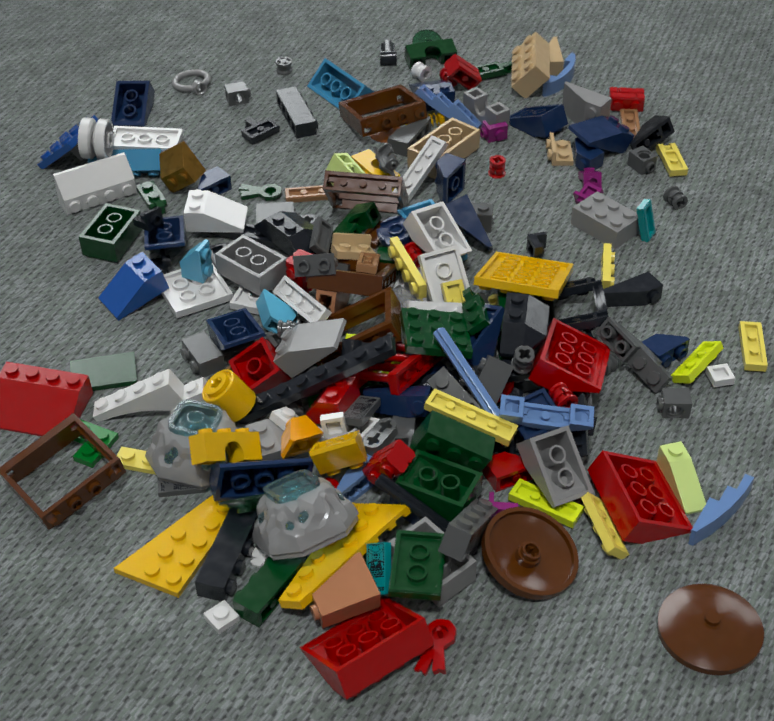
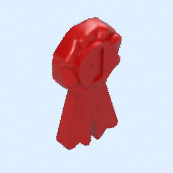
[414,619,457,676]

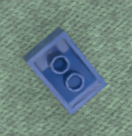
[98,252,169,321]

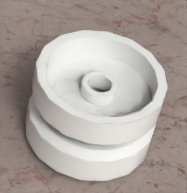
[78,117,114,160]

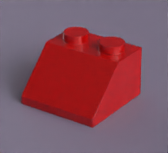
[228,337,292,394]
[305,377,360,424]

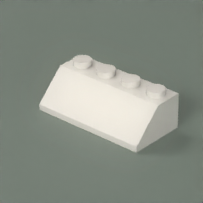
[53,152,137,215]

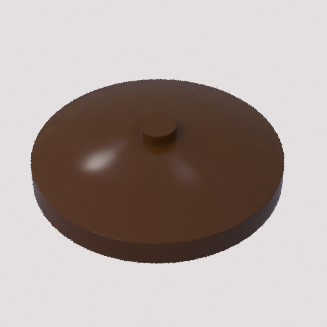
[481,507,579,600]
[657,584,764,675]

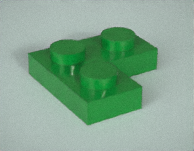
[73,419,119,468]

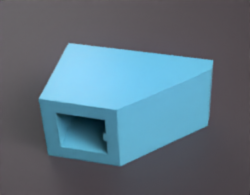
[180,239,214,283]
[256,289,298,334]

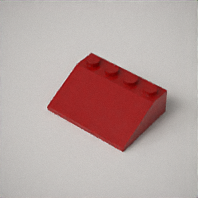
[528,318,611,393]
[0,361,93,436]
[587,450,693,544]
[300,597,434,700]

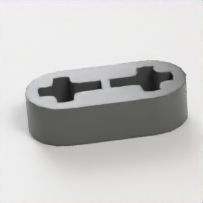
[363,418,398,456]

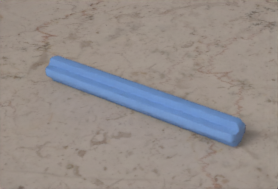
[433,327,501,418]

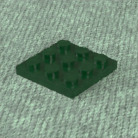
[400,307,473,359]

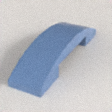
[542,53,575,97]
[499,394,594,431]

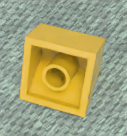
[309,430,368,476]

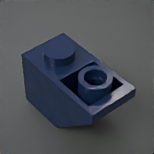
[642,334,690,368]

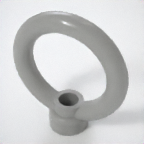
[172,69,211,95]

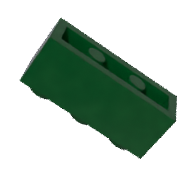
[232,556,303,628]

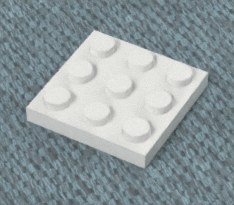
[161,263,233,319]

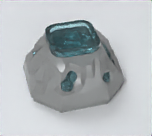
[145,399,238,490]
[253,470,359,560]

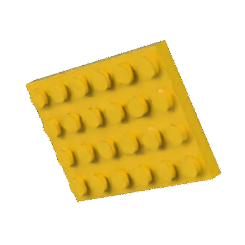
[473,251,574,301]

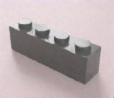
[438,498,498,562]

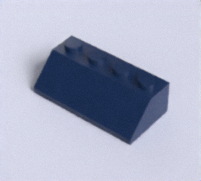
[209,458,314,501]

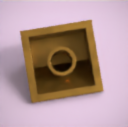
[159,141,206,193]

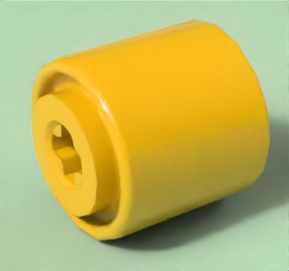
[202,369,256,422]

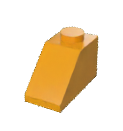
[281,415,323,459]

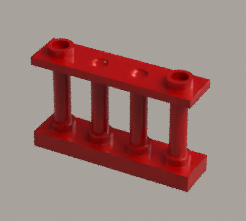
[350,335,444,396]

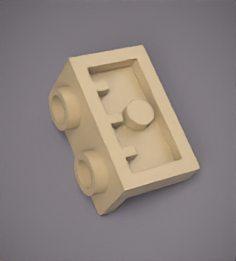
[546,133,574,166]
[331,233,375,260]

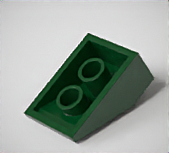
[396,449,483,522]

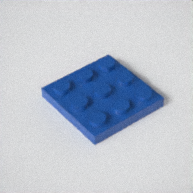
[37,115,99,169]

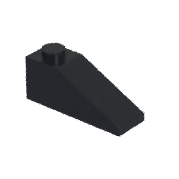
[630,115,675,150]
[603,272,663,307]

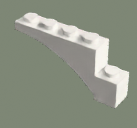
[93,369,212,421]

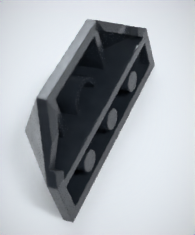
[254,211,316,256]
[499,292,550,358]

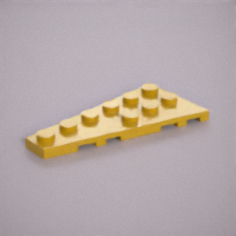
[114,495,246,598]
[278,502,411,610]

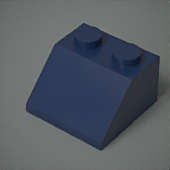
[435,153,466,205]

